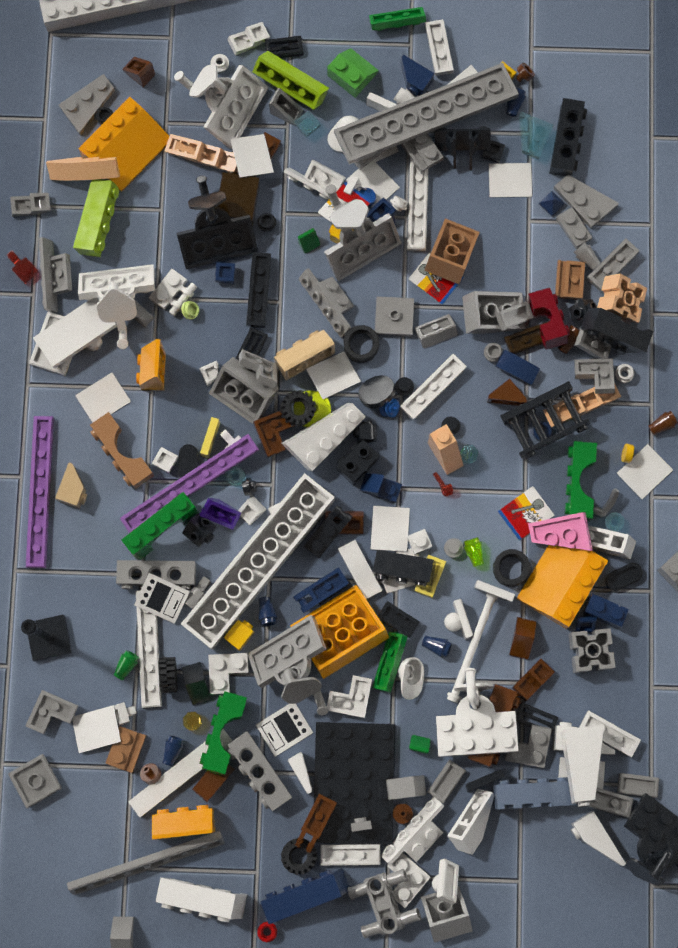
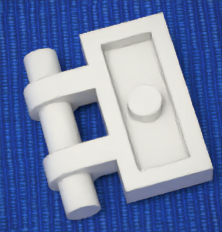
[149,269,197,316]

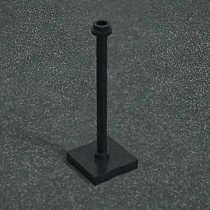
[21,614,72,661]

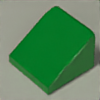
[298,228,320,253]
[409,735,430,754]

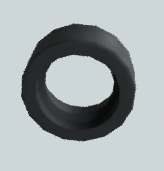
[344,325,379,363]
[493,549,530,587]

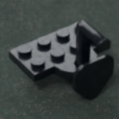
[176,175,258,269]
[624,793,678,886]

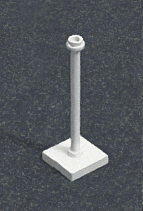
[447,580,515,703]

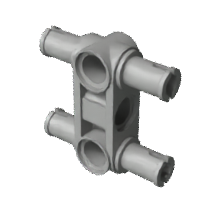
[348,869,421,939]

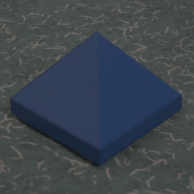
[539,191,565,216]
[575,615,597,633]

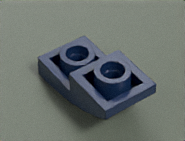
[495,350,540,385]

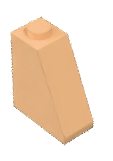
[428,424,464,475]

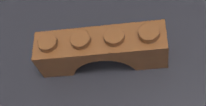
[90,412,154,489]

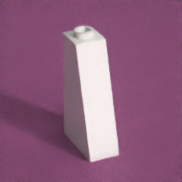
[561,725,604,807]

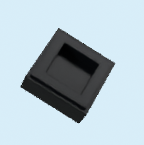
[482,140,505,163]

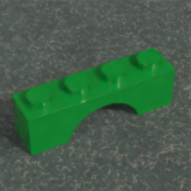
[564,441,597,522]
[199,691,247,776]

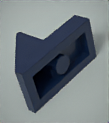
[360,472,402,503]

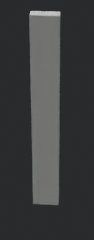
[67,831,225,895]

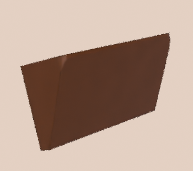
[325,511,364,534]

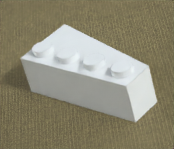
[281,403,365,471]
[156,878,247,922]

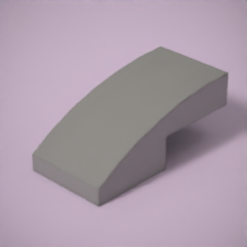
[10,193,50,217]

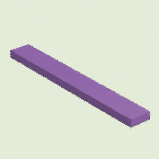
[26,416,54,568]
[120,434,259,533]

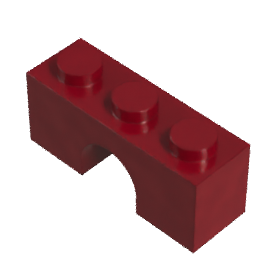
[528,287,570,350]

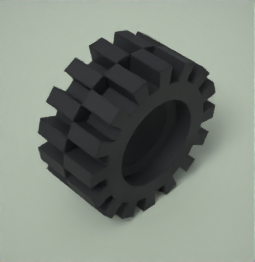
[280,390,316,427]
[159,657,178,693]
[281,838,317,875]

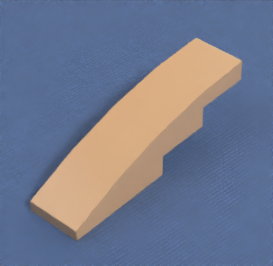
[165,134,238,173]
[46,157,120,181]
[543,383,621,428]

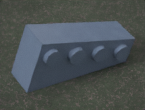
[493,777,576,809]

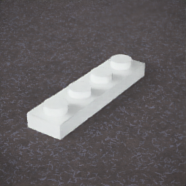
[400,354,467,421]

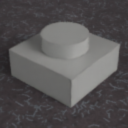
[351,817,372,832]

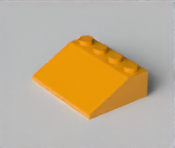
[78,97,169,192]
[516,545,608,629]
[290,585,389,679]

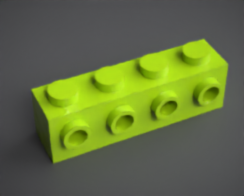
[252,51,329,110]
[73,179,119,257]

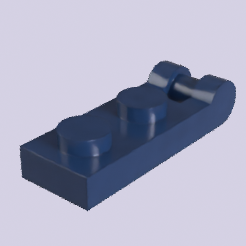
[293,567,349,614]

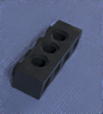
[549,98,587,176]

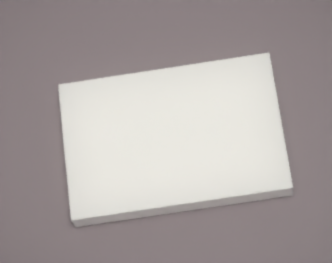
[29,311,73,376]

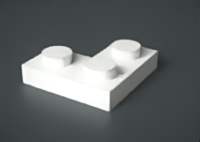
[208,653,249,695]
[327,675,372,718]
[387,853,430,908]

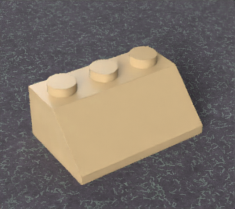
[274,330,335,381]

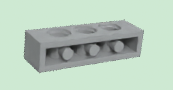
[116,560,196,590]
[227,731,292,811]

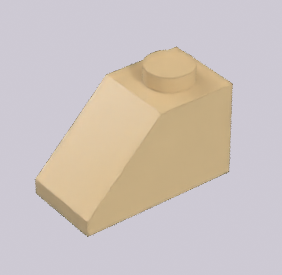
[55,463,87,509]

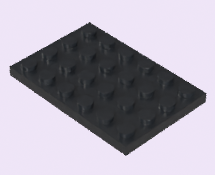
[314,722,395,845]

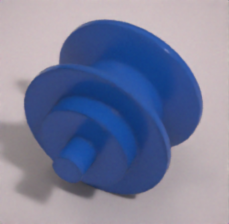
[379,399,400,418]

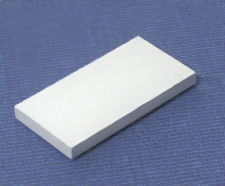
[33,298,117,369]

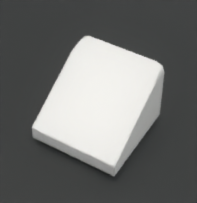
[238,497,266,525]

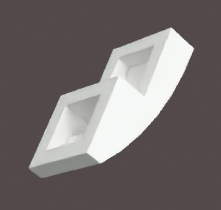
[228,22,270,55]

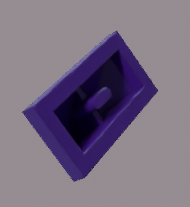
[200,498,242,530]

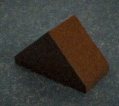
[122,57,155,88]
[487,379,527,406]
[509,617,536,659]

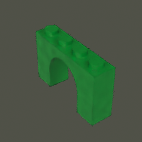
[121,492,198,560]

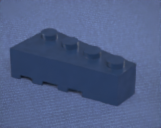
[260,868,349,924]

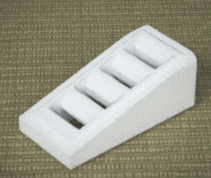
[288,752,312,794]

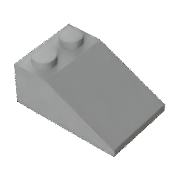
[462,291,526,334]

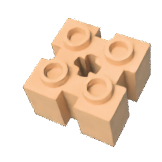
[597,274,647,325]

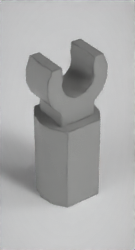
[185,577,211,609]

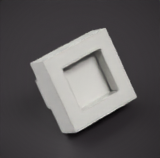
[344,175,367,195]
[114,702,137,726]

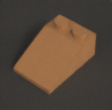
[424,219,480,284]

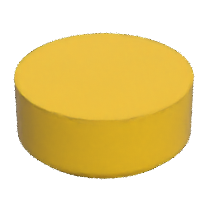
[621,443,634,463]

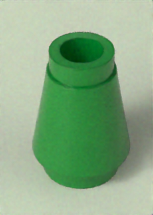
[113,650,139,680]

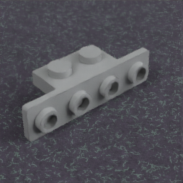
[39,237,72,313]
[299,268,354,338]

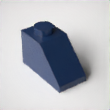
[401,54,434,96]

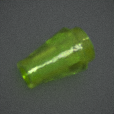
[463,537,484,567]

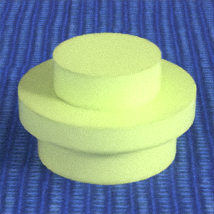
[181,301,199,320]

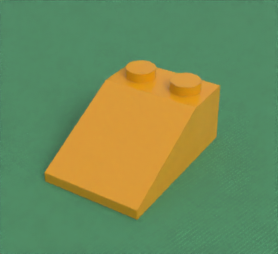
[136,339,166,390]

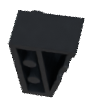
[581,308,654,355]

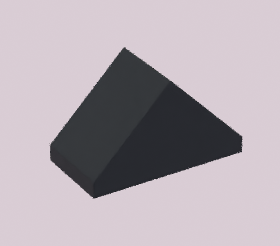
[182,662,211,705]

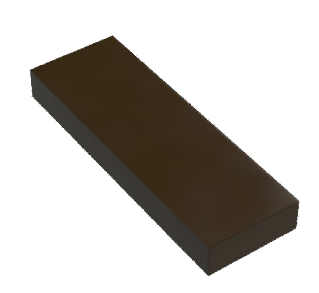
[504,321,549,354]

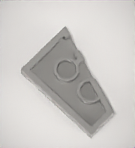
[59,74,115,135]
[553,175,619,229]

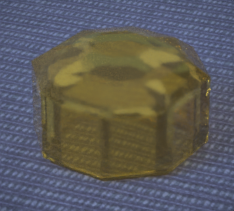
[183,712,202,731]

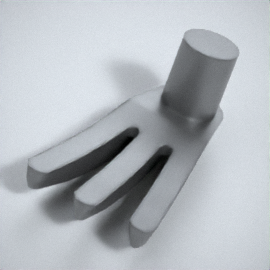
[593,488,619,518]

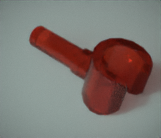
[433,472,453,496]

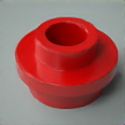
[257,921,277,942]

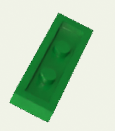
[369,7,426,31]
[372,632,408,693]

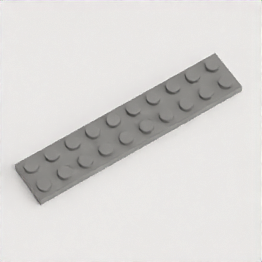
[334,63,519,164]

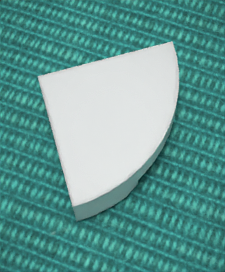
[199,361,219,386]

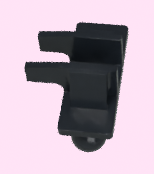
[435,126,491,171]

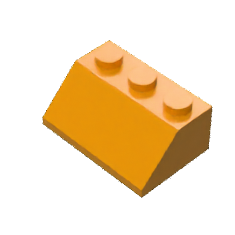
[152,805,216,840]

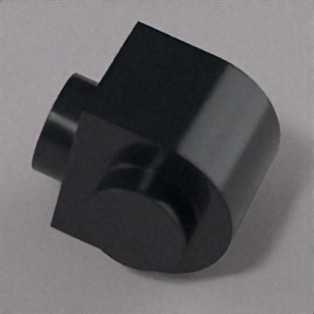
[353,421,377,443]

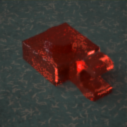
[6,250,39,284]

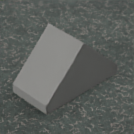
[269,88,304,125]
[386,775,427,800]
[110,916,134,948]

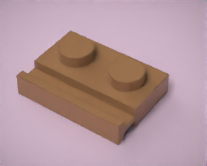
[555,260,585,300]
[105,726,147,773]

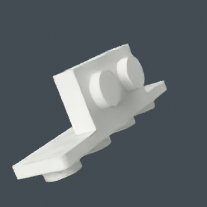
[284,160,347,205]
[381,797,444,865]

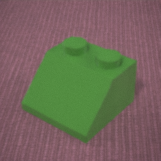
[327,48,379,98]

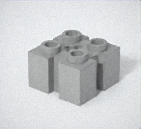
[568,628,616,673]

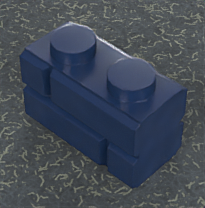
[582,594,629,629]

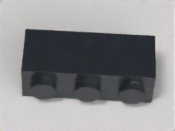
[373,550,436,588]

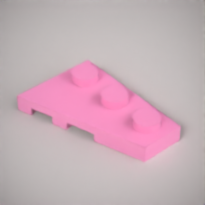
[528,512,593,551]

